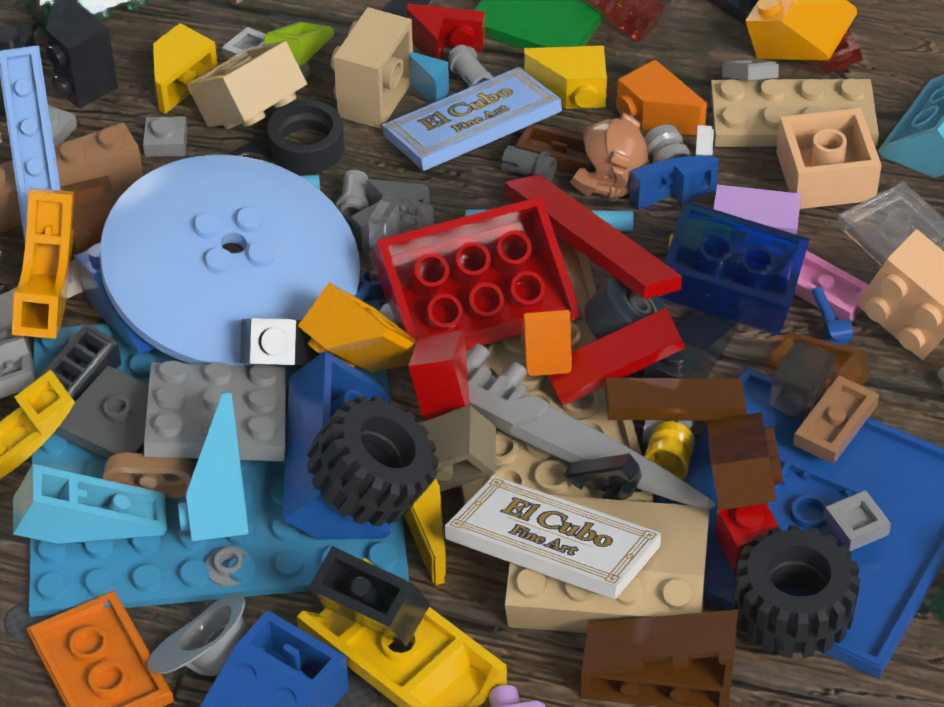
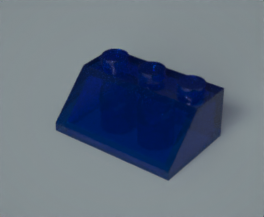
[658,201,810,335]

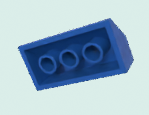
[282,351,392,540]

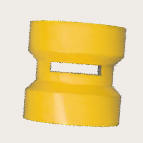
[644,421,695,480]

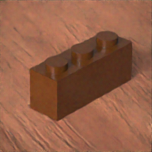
[707,412,783,510]

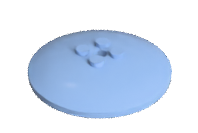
[99,155,360,367]

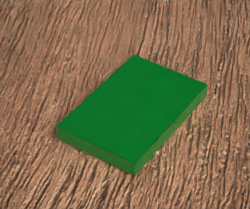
[475,0,605,50]

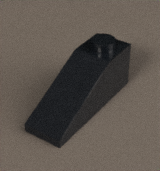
[644,307,739,378]

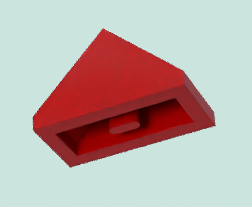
[408,330,470,421]

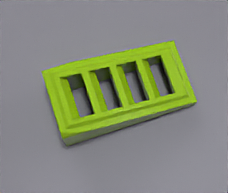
[264,22,334,67]

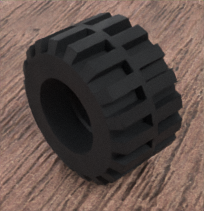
[307,396,438,526]
[733,525,860,658]

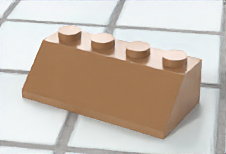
[0,122,144,233]

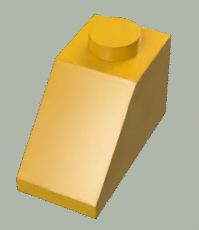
[153,23,218,114]
[524,46,607,109]

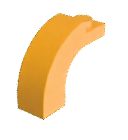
[12,188,74,339]

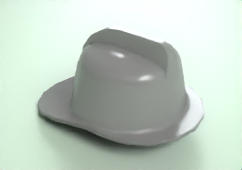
[147,593,250,676]

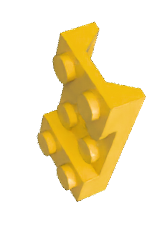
[297,558,507,707]

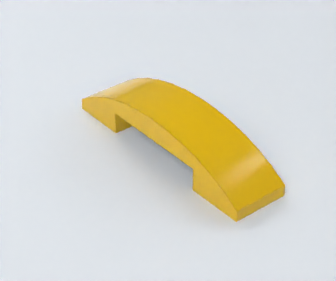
[0,370,75,479]

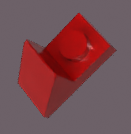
[406,3,485,60]

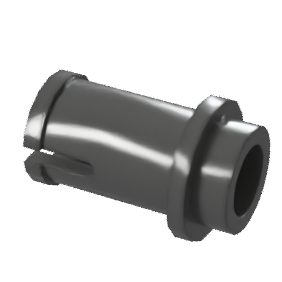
[501,145,557,181]

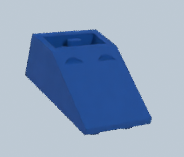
[200,610,349,707]

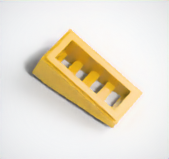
[404,479,446,585]

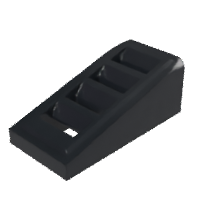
[38,324,122,401]

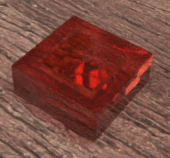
[817,29,863,74]

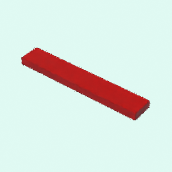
[504,174,682,300]

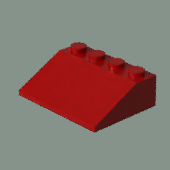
[372,196,582,351]

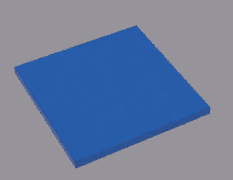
[655,367,944,679]

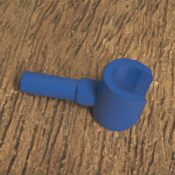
[355,271,384,301]
[811,286,853,345]

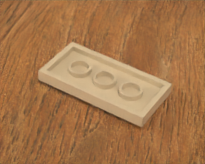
[710,79,879,147]

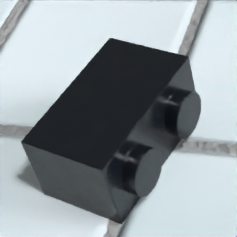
[308,546,430,647]

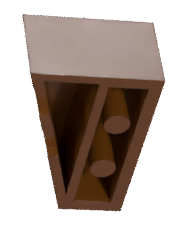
[581,609,738,707]

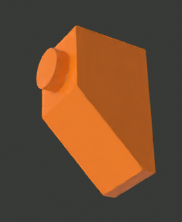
[616,60,707,136]

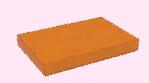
[26,590,174,707]

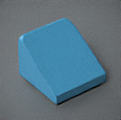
[409,52,449,104]

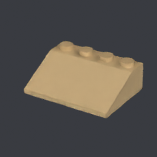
[505,495,710,633]

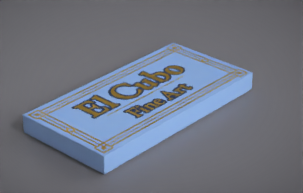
[382,67,562,171]

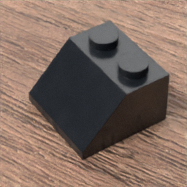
[46,0,118,109]

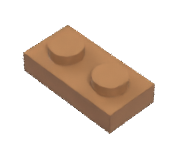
[793,375,879,465]

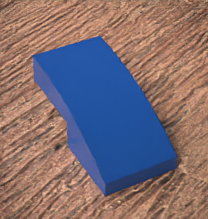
[629,155,719,210]

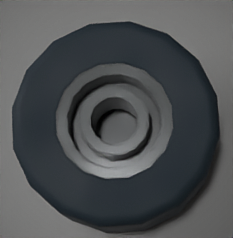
[584,276,666,340]

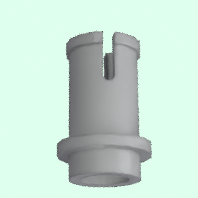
[448,45,493,88]
[336,170,369,222]

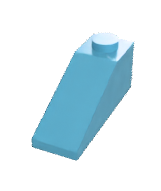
[178,391,249,541]
[13,464,167,544]

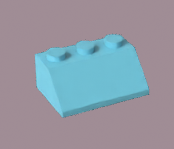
[878,75,944,178]

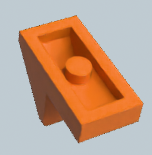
[521,310,572,376]

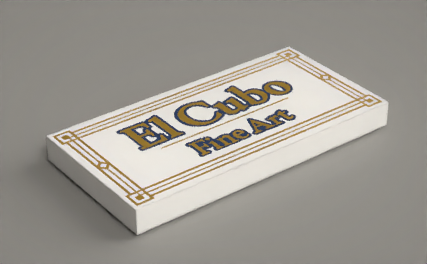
[445,475,661,600]

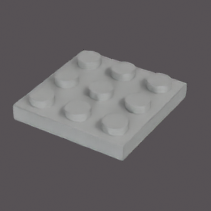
[144,361,286,461]

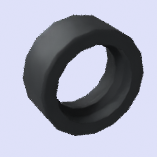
[267,100,344,175]

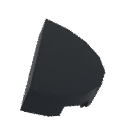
[564,453,642,500]

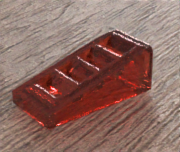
[586,0,666,43]

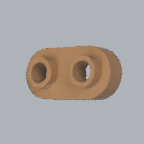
[102,452,196,498]

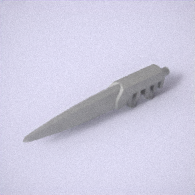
[466,343,716,509]

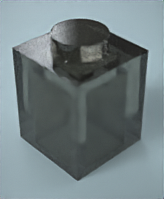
[769,341,837,420]

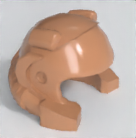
[570,113,650,199]

